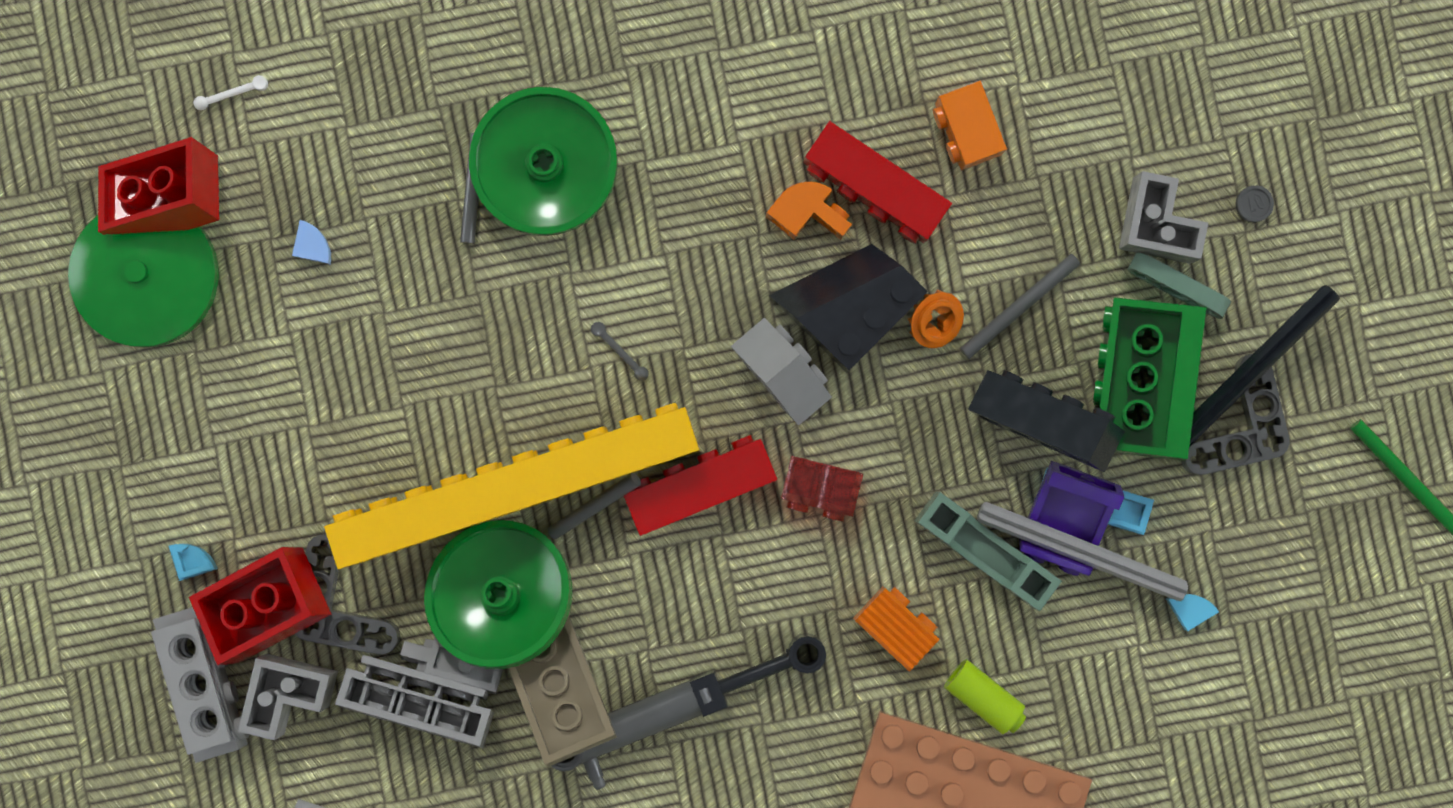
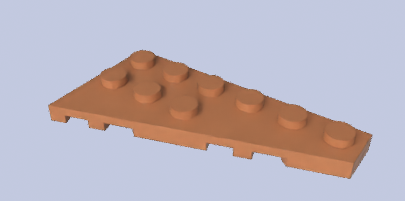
[849,711,1092,808]

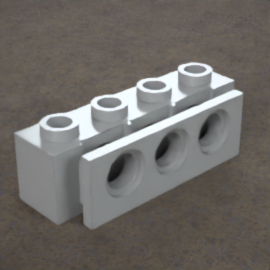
[151,607,249,763]
[335,655,494,749]

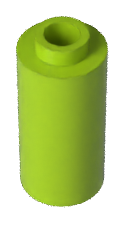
[944,659,1026,735]

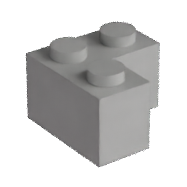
[1119,171,1208,264]
[731,318,832,426]
[238,654,338,740]

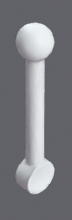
[194,75,268,110]

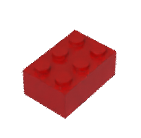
[189,547,331,665]

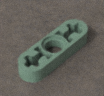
[1127,252,1231,319]

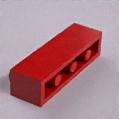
[803,120,952,244]
[624,435,778,536]

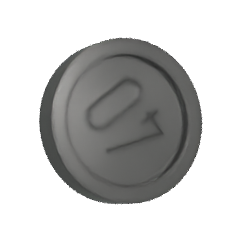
[1235,185,1274,223]

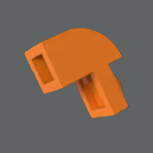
[766,182,852,240]

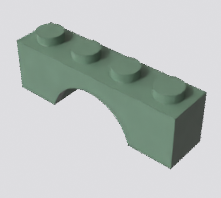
[914,491,1062,611]

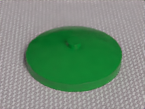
[469,87,618,236]
[68,215,219,348]
[424,520,572,670]

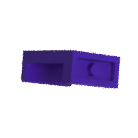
[1019,460,1124,576]

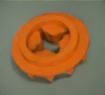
[908,290,964,348]

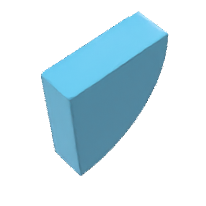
[169,544,218,581]
[1166,594,1219,631]

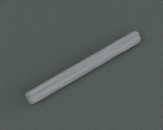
[977,502,1188,601]

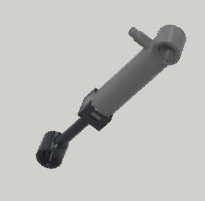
[552,633,826,790]

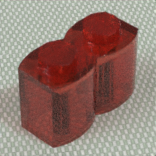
[781,456,864,522]

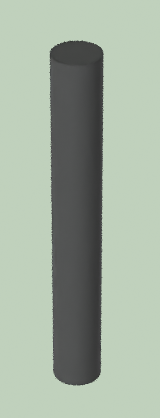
[460,133,479,244]
[548,473,641,539]

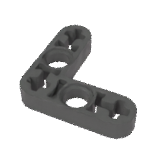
[1181,354,1290,475]
[295,534,400,654]

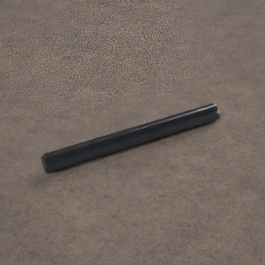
[1190,285,1340,445]

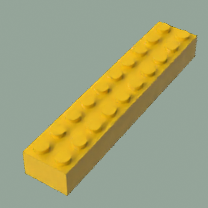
[324,403,700,569]

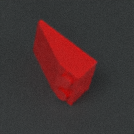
[98,137,219,235]

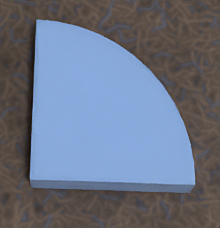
[292,220,331,265]

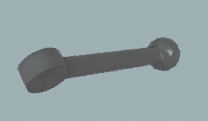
[591,322,649,381]

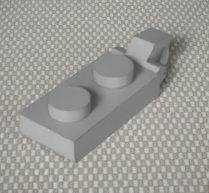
[400,637,503,695]

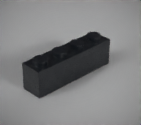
[968,370,1125,472]

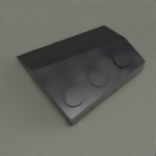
[769,244,928,373]

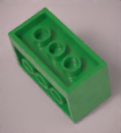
[1093,297,1207,461]

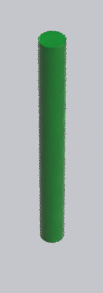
[1350,419,1453,535]

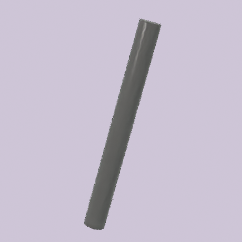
[960,254,1080,359]

